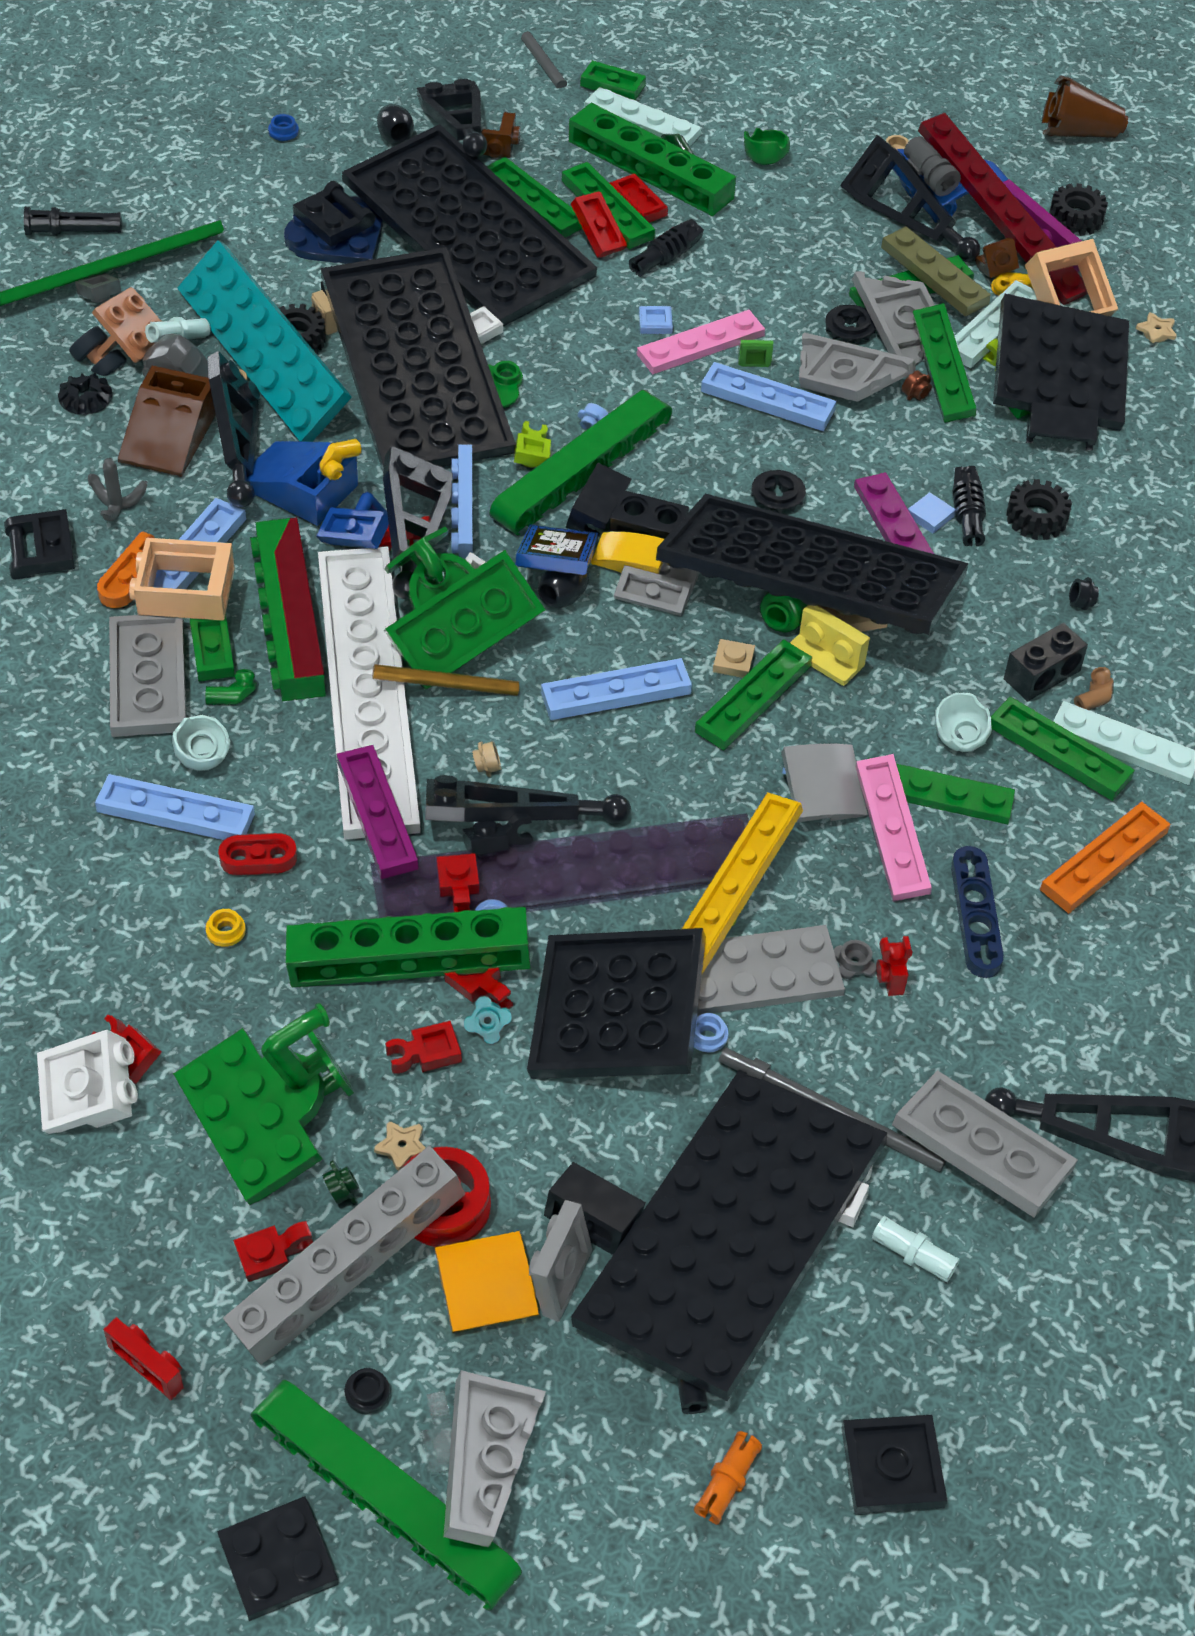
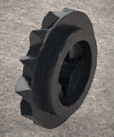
[825,305,876,345]
[57,373,112,415]
[751,470,806,513]

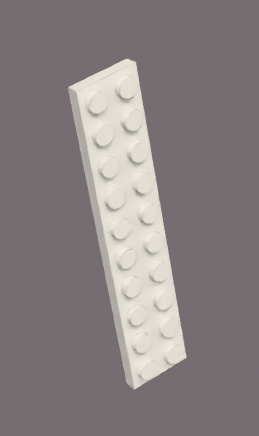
[318,547,420,840]

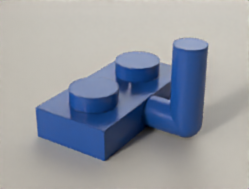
[316,492,389,549]

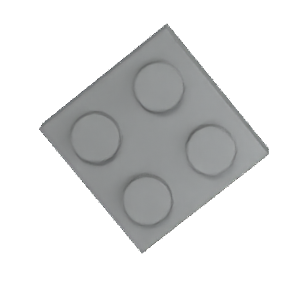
[529,1200,592,1322]

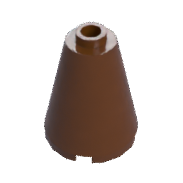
[1042,75,1129,138]

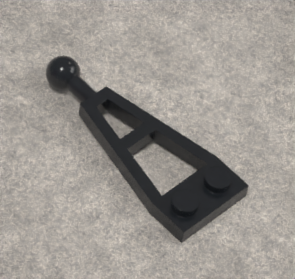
[417,79,487,157]
[840,135,981,262]
[208,351,260,508]
[383,446,453,600]
[425,775,631,824]
[985,1087,1195,1182]

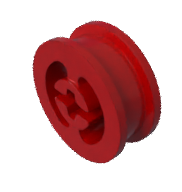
[402,1147,491,1247]

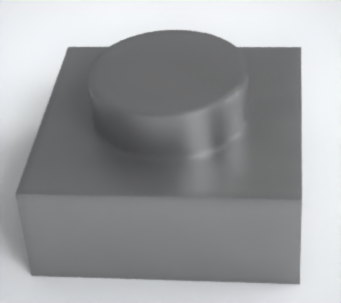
[75,273,122,303]

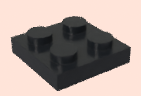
[841,1414,947,1514]
[217,1496,338,1621]

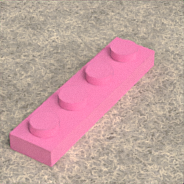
[637,310,765,375]
[856,754,932,902]

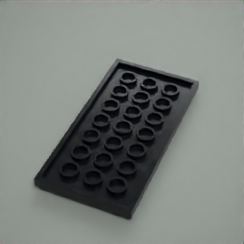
[342,124,597,327]
[321,247,516,471]
[656,493,968,635]
[571,1069,887,1401]

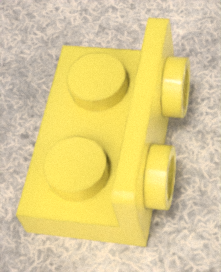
[790,605,870,686]

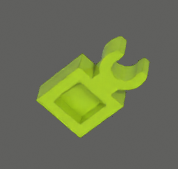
[514,421,551,468]

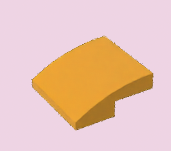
[434,1231,539,1333]

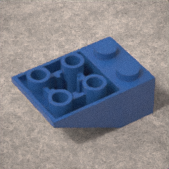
[247,441,358,526]

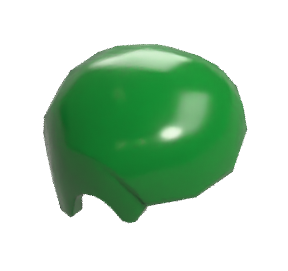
[744,128,790,165]

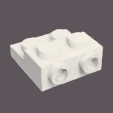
[37,1030,138,1134]

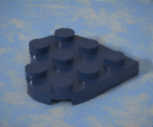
[284,196,383,264]

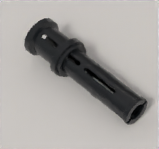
[24,206,122,236]

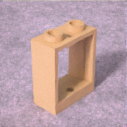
[1025,239,1118,316]
[129,538,235,620]

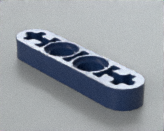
[951,846,1004,978]

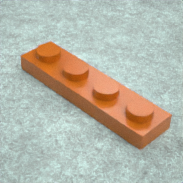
[1040,801,1171,914]

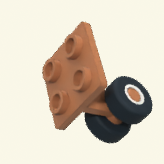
[69,287,161,376]

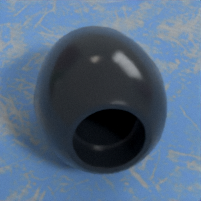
[377,104,414,144]
[538,570,589,608]

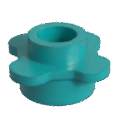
[464,996,512,1044]

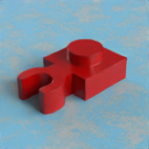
[91,1014,162,1084]
[385,1021,462,1074]

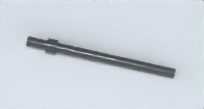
[718,1047,946,1173]

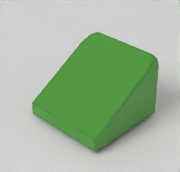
[738,340,774,367]

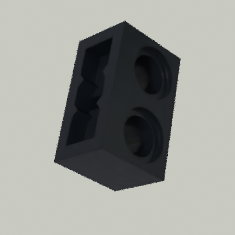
[610,490,689,539]
[1003,622,1088,702]

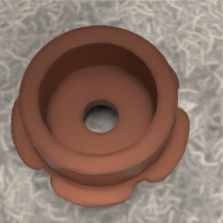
[901,370,932,401]

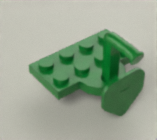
[384,526,546,690]
[173,1003,354,1205]

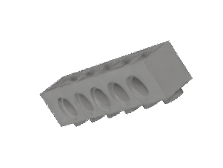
[223,1145,465,1365]

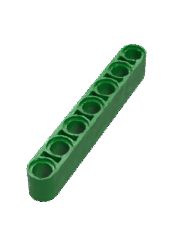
[489,390,672,536]
[251,1380,522,1611]

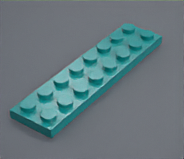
[177,240,352,442]

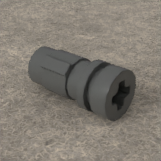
[904,136,961,197]

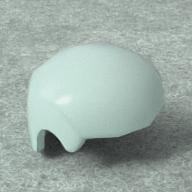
[935,693,992,752]
[172,715,230,771]

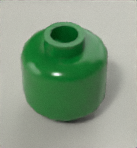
[760,592,808,633]

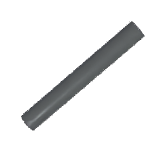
[521,31,567,89]

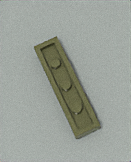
[881,226,991,317]

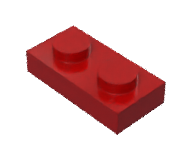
[571,191,627,258]
[103,1317,184,1400]

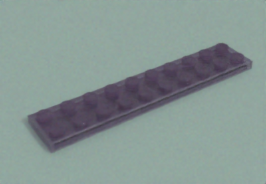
[370,813,764,918]

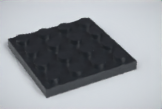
[993,293,1129,431]
[527,928,706,1079]

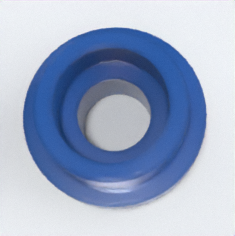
[268,114,299,141]

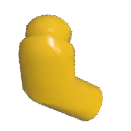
[991,272,1033,296]
[319,439,361,480]

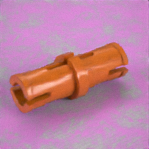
[694,1431,762,1525]

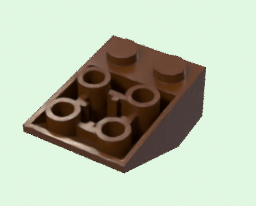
[118,365,216,477]

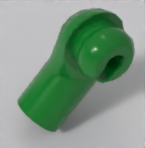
[205,669,257,705]

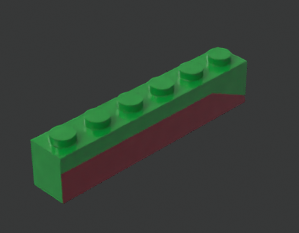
[250,517,326,702]

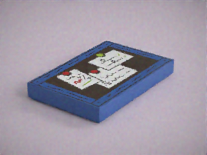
[515,525,598,575]

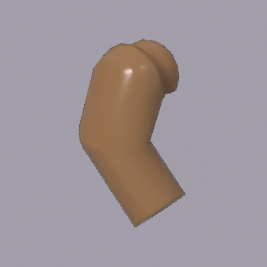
[1074,667,1114,710]

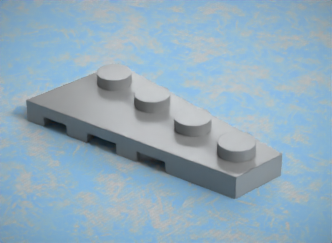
[444,1370,546,1547]

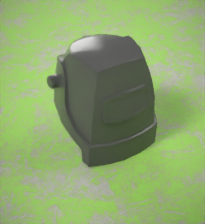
[142,334,209,378]

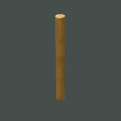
[372,664,519,696]

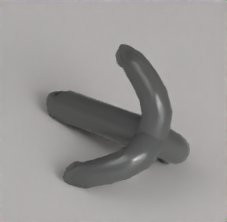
[88,458,147,522]

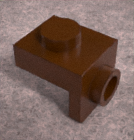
[481,112,521,158]
[975,238,1019,278]

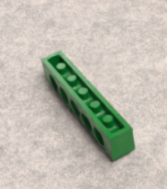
[568,102,736,217]
[285,907,531,988]

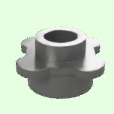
[834,940,876,979]

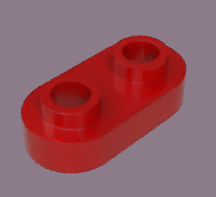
[218,833,297,875]

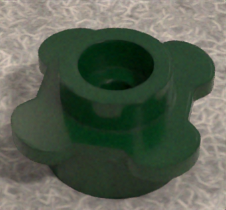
[322,1160,359,1205]

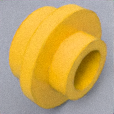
[205,909,246,947]

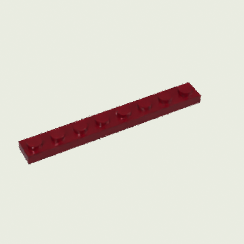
[918,113,1088,305]

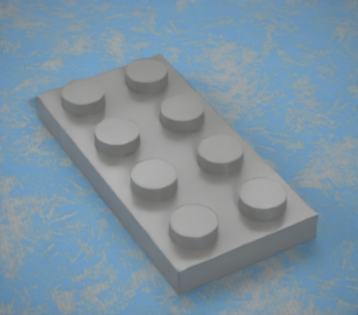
[109,615,187,737]
[697,925,845,1016]
[892,1070,1078,1218]

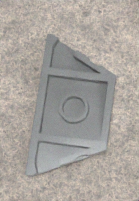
[852,271,935,365]
[799,332,916,402]

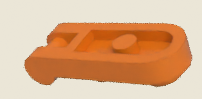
[97,531,155,608]

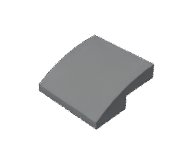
[614,562,700,616]
[781,744,868,823]

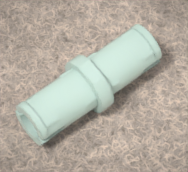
[145,317,210,343]
[872,1216,960,1283]

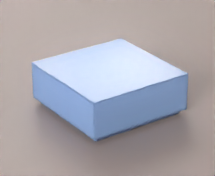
[639,306,673,334]
[908,492,956,534]

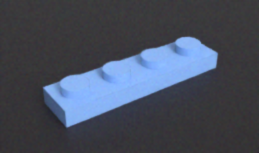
[701,362,836,431]
[451,445,473,559]
[153,498,246,589]
[541,658,692,720]
[95,774,255,840]

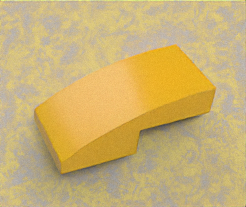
[591,532,664,574]

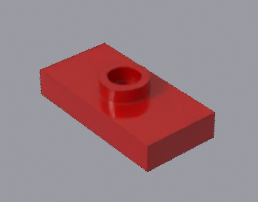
[610,173,668,223]

